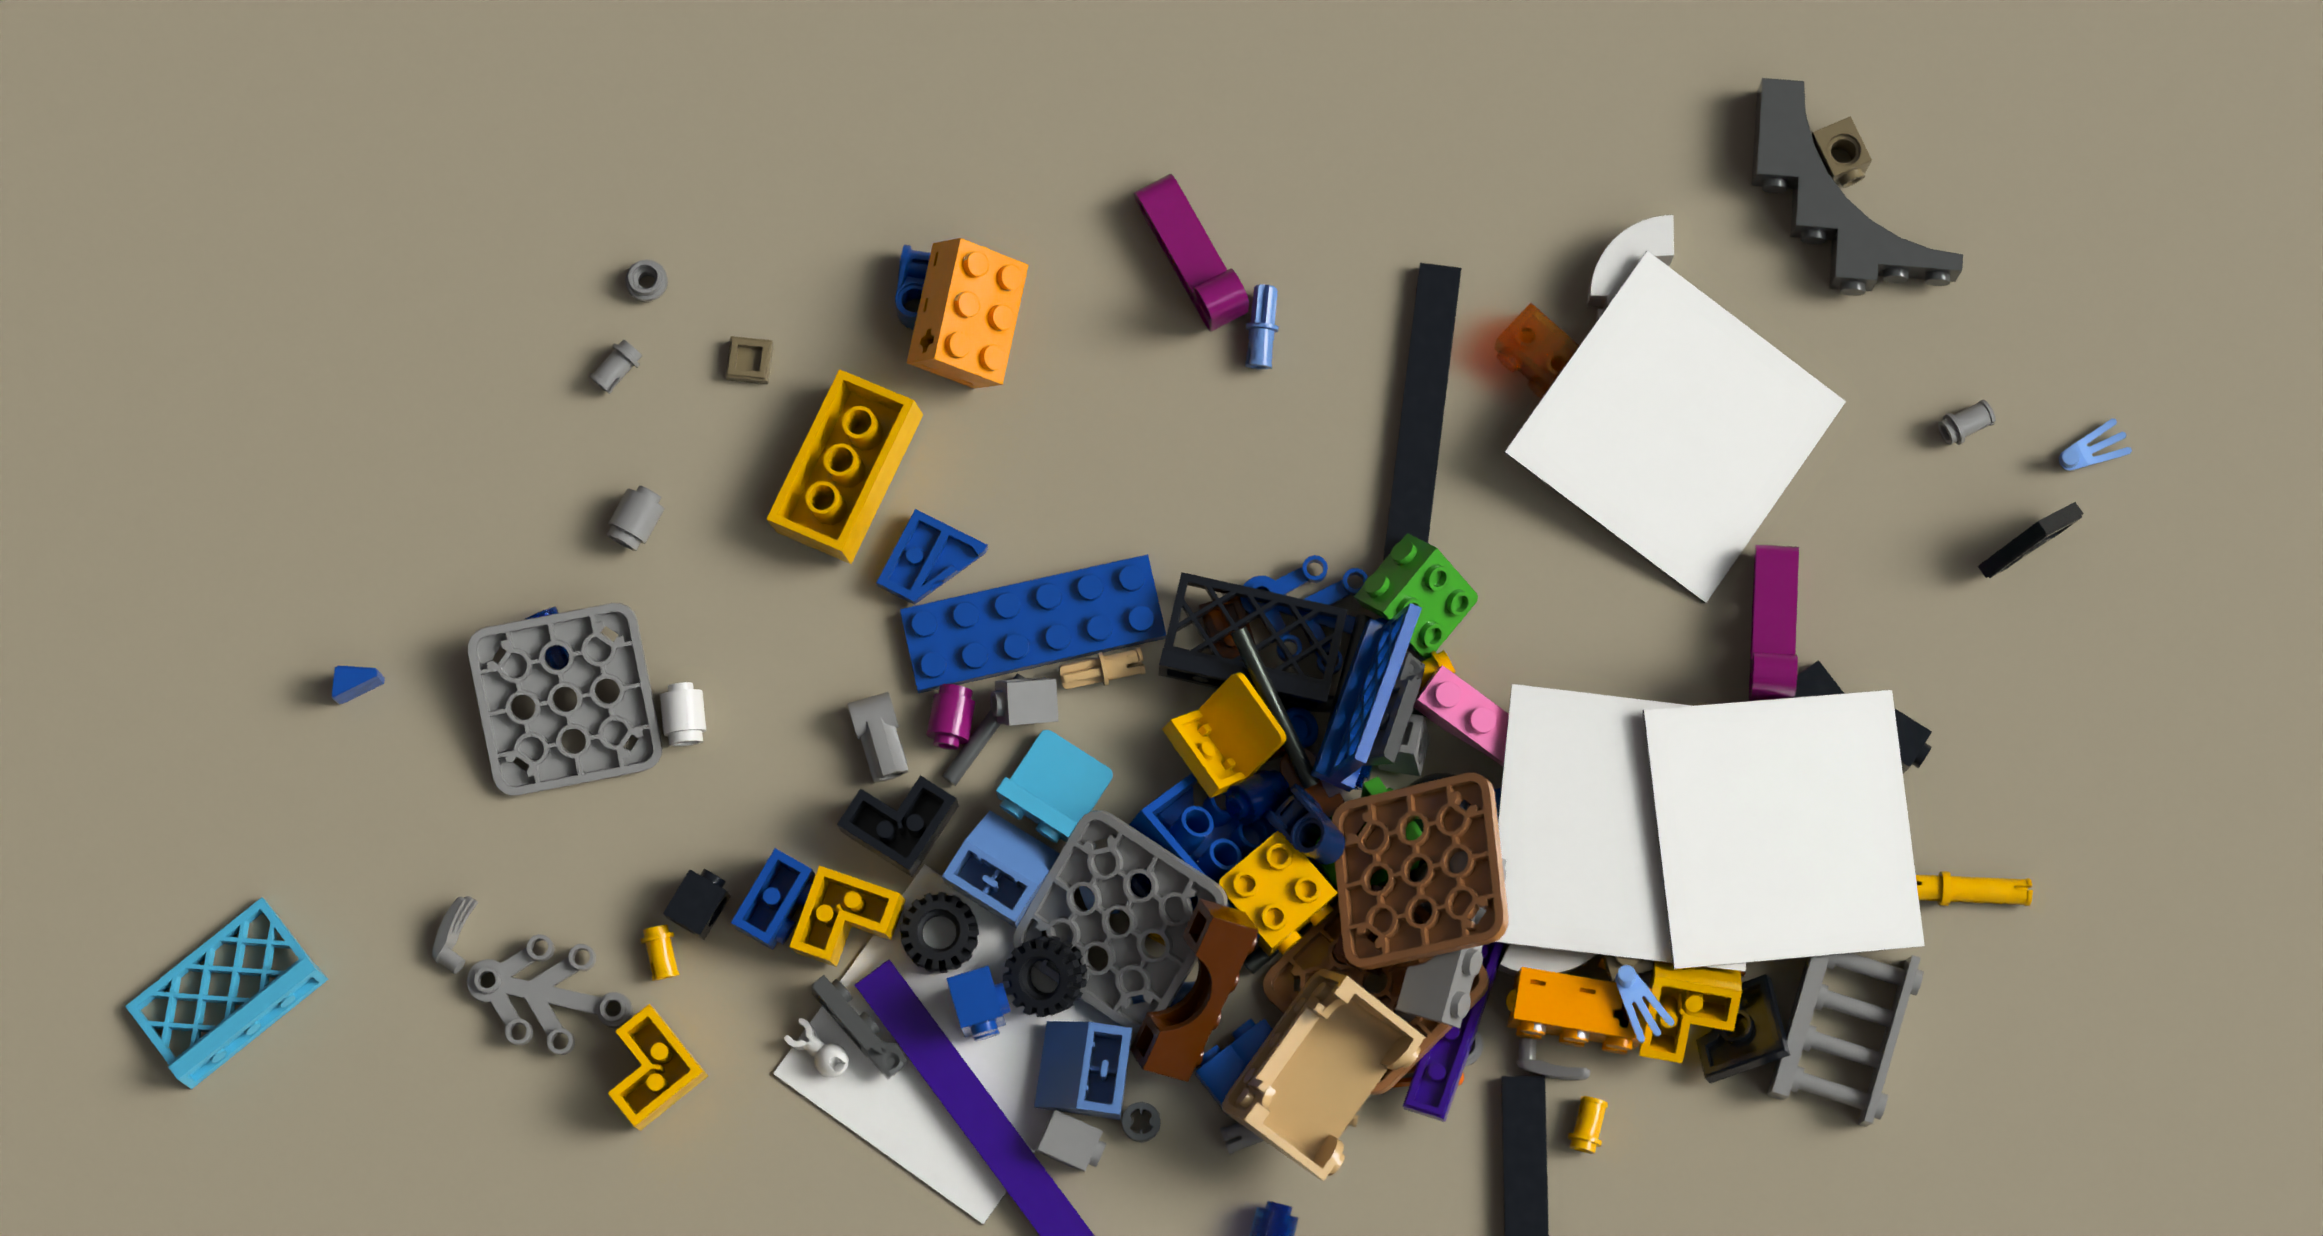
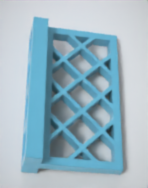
[125,897,329,1089]

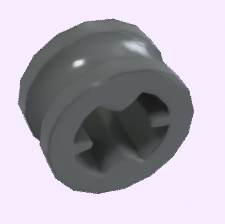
[1122,1102,1161,1142]

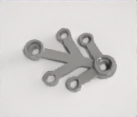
[467,934,633,1055]

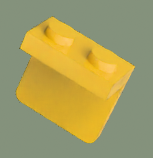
[1162,672,1286,798]
[1219,831,1338,956]

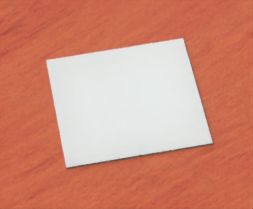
[1504,250,1846,603]
[1495,684,1746,972]
[1643,690,1925,969]
[773,864,1123,1225]

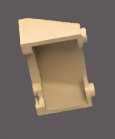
[1222,969,1425,1181]

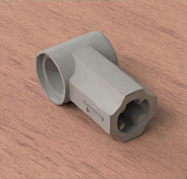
[848,692,909,782]

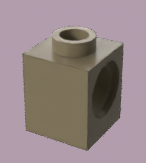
[1812,116,1872,188]

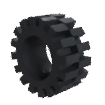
[900,892,979,973]
[1003,936,1087,1017]

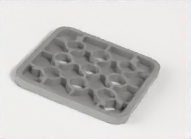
[468,603,662,795]
[1013,810,1228,1033]

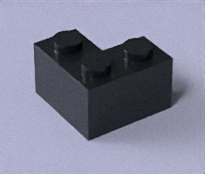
[837,775,959,877]

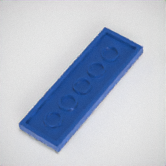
[900,554,1167,694]

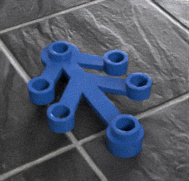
[1240,555,1388,675]

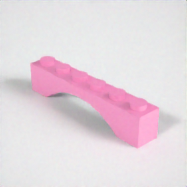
[1413,665,1508,766]

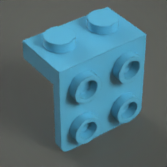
[996,730,1113,843]

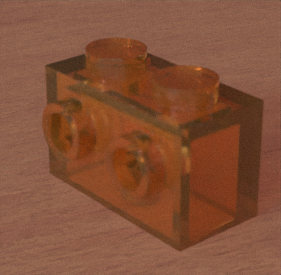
[1494,303,1579,399]

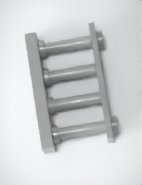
[1766,953,1924,1127]

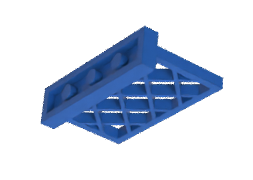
[1310,603,1422,792]

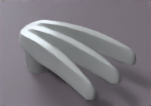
[432,896,478,974]
[1516,1039,1590,1080]

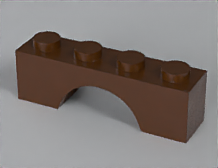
[1130,899,1259,1082]

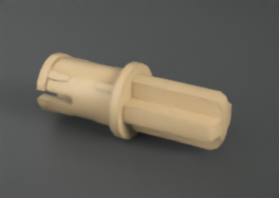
[1059,647,1146,689]

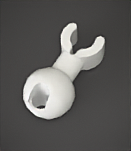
[784,1018,849,1077]

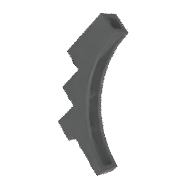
[1752,78,1963,296]

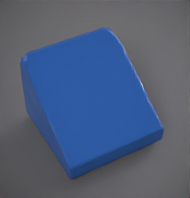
[332,665,385,704]

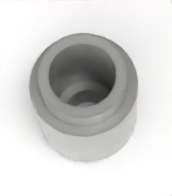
[607,485,665,551]

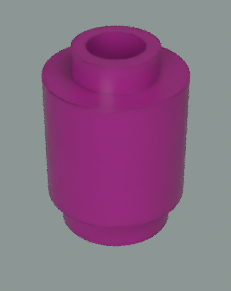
[926,684,976,750]

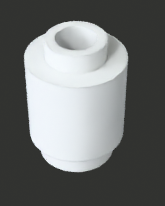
[660,682,706,746]

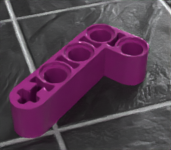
[1133,173,1249,332]
[1749,544,1799,701]

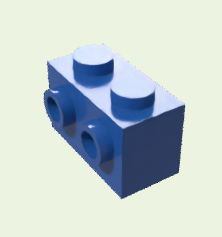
[731,848,815,950]
[946,966,1011,1041]

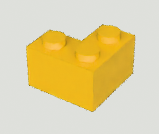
[789,865,906,967]
[1639,961,1742,1063]
[608,1004,708,1131]

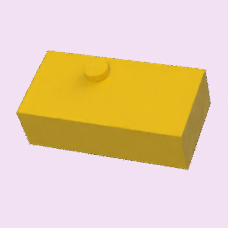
[766,369,923,564]

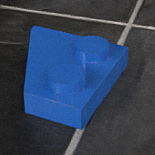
[876,509,988,605]

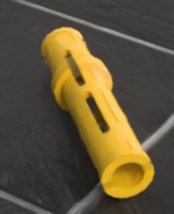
[1916,871,2033,906]

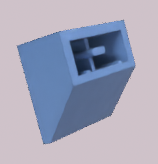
[942,810,1060,928]
[1034,1021,1133,1120]

